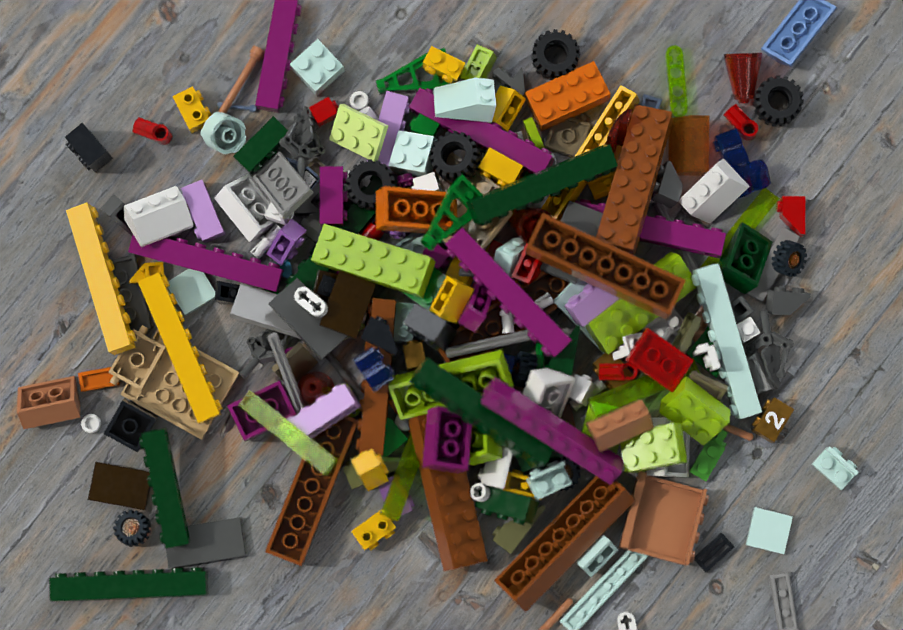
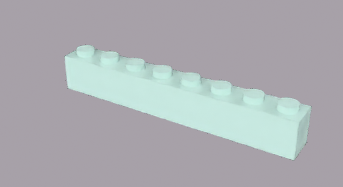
[691,264,762,419]

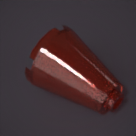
[724,53,762,103]
[508,207,553,244]
[298,371,335,406]

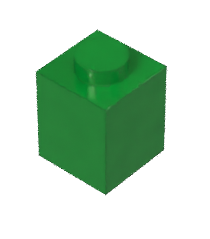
[409,113,440,137]

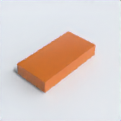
[78,367,120,392]

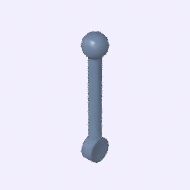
[217,102,256,113]

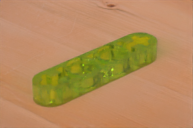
[665,45,688,119]

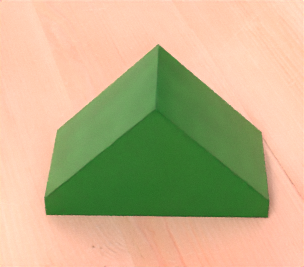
[383,418,408,457]

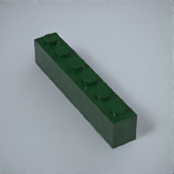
[139,427,191,549]

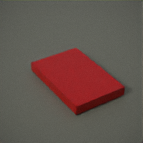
[625,328,694,393]

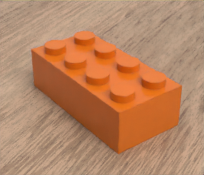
[525,61,611,132]
[376,186,457,234]

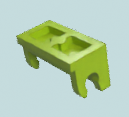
[460,45,497,81]

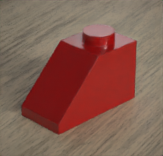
[776,196,806,237]
[511,243,542,284]

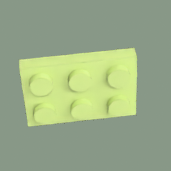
[329,104,388,162]

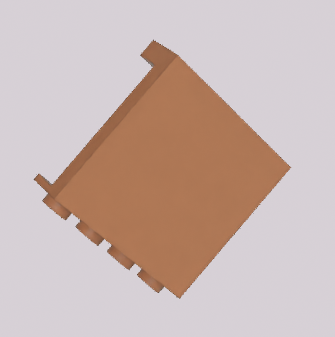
[619,472,709,566]

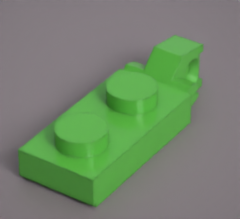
[689,429,728,482]

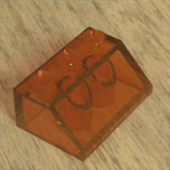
[668,115,709,176]

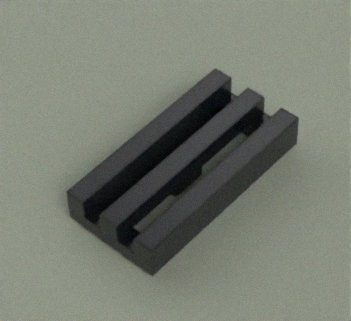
[694,532,734,573]

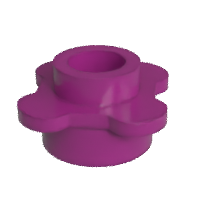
[397,173,415,188]

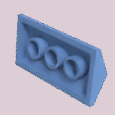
[761,0,837,67]

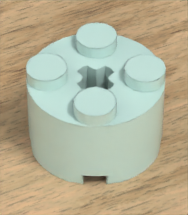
[201,112,246,154]

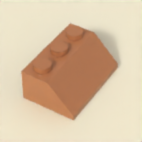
[17,376,80,429]
[585,399,654,452]

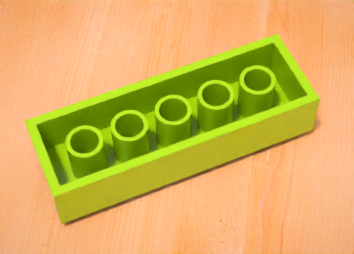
[311,224,436,298]
[585,251,697,355]
[388,350,514,420]

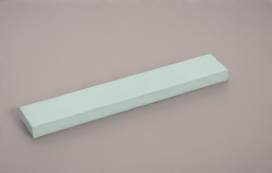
[560,550,648,630]

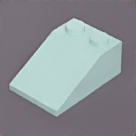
[433,78,496,123]

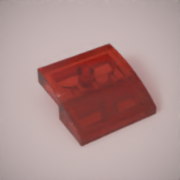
[607,109,632,155]

